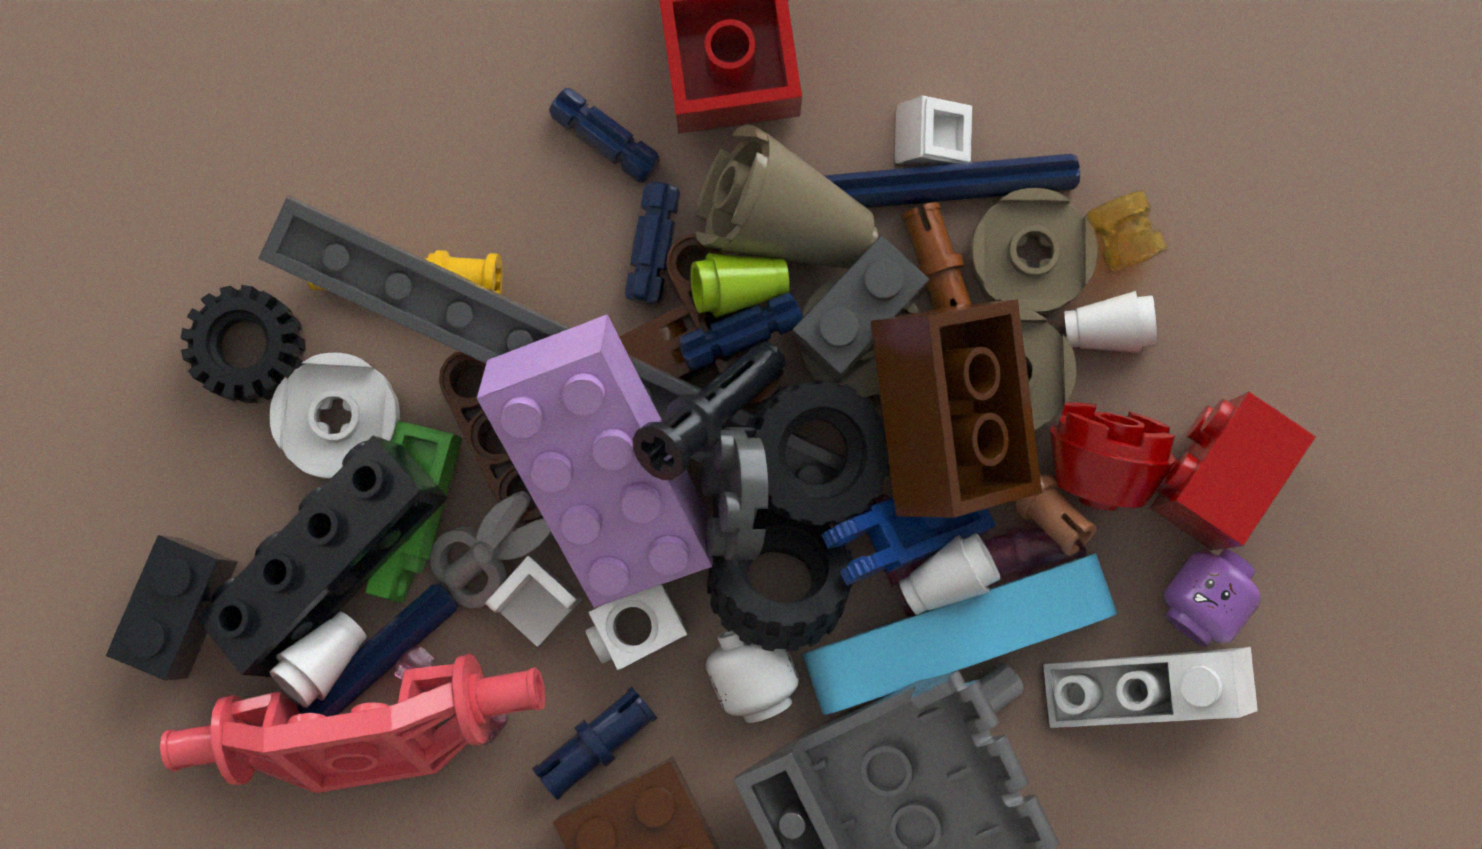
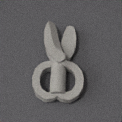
[429,491,552,609]

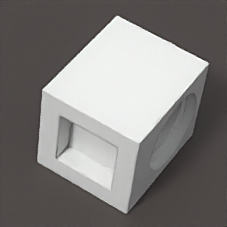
[585,584,689,670]

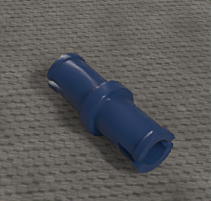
[532,686,657,800]

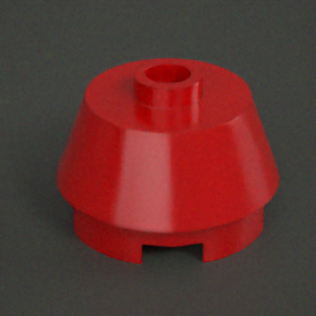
[1050,402,1177,511]

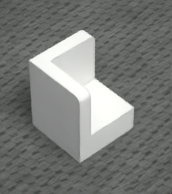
[485,555,582,647]

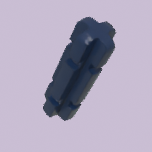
[549,88,660,183]
[625,182,680,305]
[679,293,803,370]

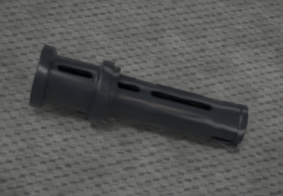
[632,341,786,480]

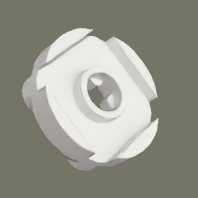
[270,353,400,479]

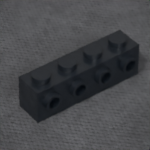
[197,435,448,677]

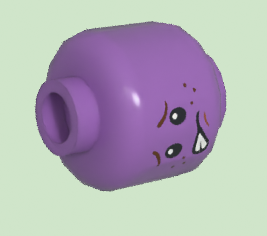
[1163,549,1261,647]

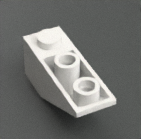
[1043,647,1258,728]

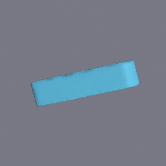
[802,553,1118,715]

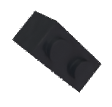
[106,535,238,681]

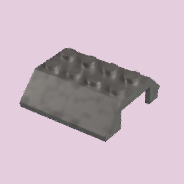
[733,671,1060,849]

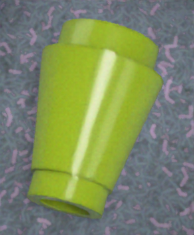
[691,253,789,317]

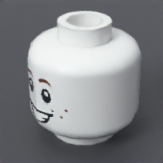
[705,630,799,723]

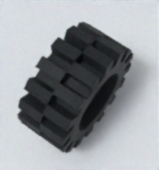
[180,285,306,403]

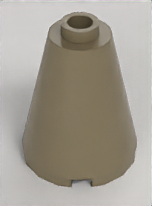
[695,124,878,269]

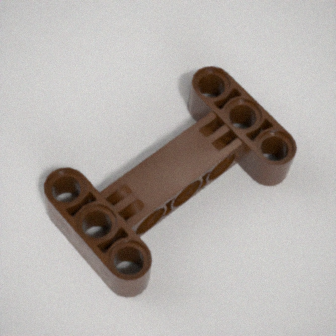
[439,234,782,523]

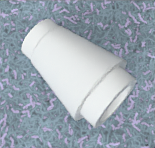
[1064,291,1158,353]
[899,533,1001,615]
[270,611,367,708]

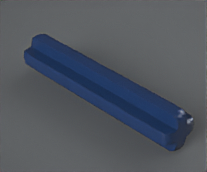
[297,584,458,717]

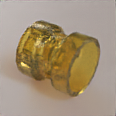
[1086,190,1168,273]

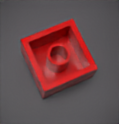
[659,0,802,134]
[1150,391,1316,551]

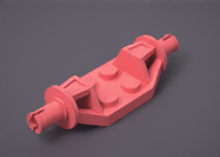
[160,653,546,793]

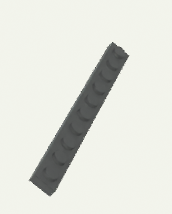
[258,195,861,525]

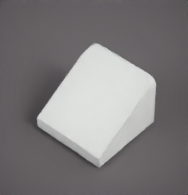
[894,95,972,166]

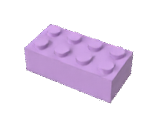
[477,315,713,608]

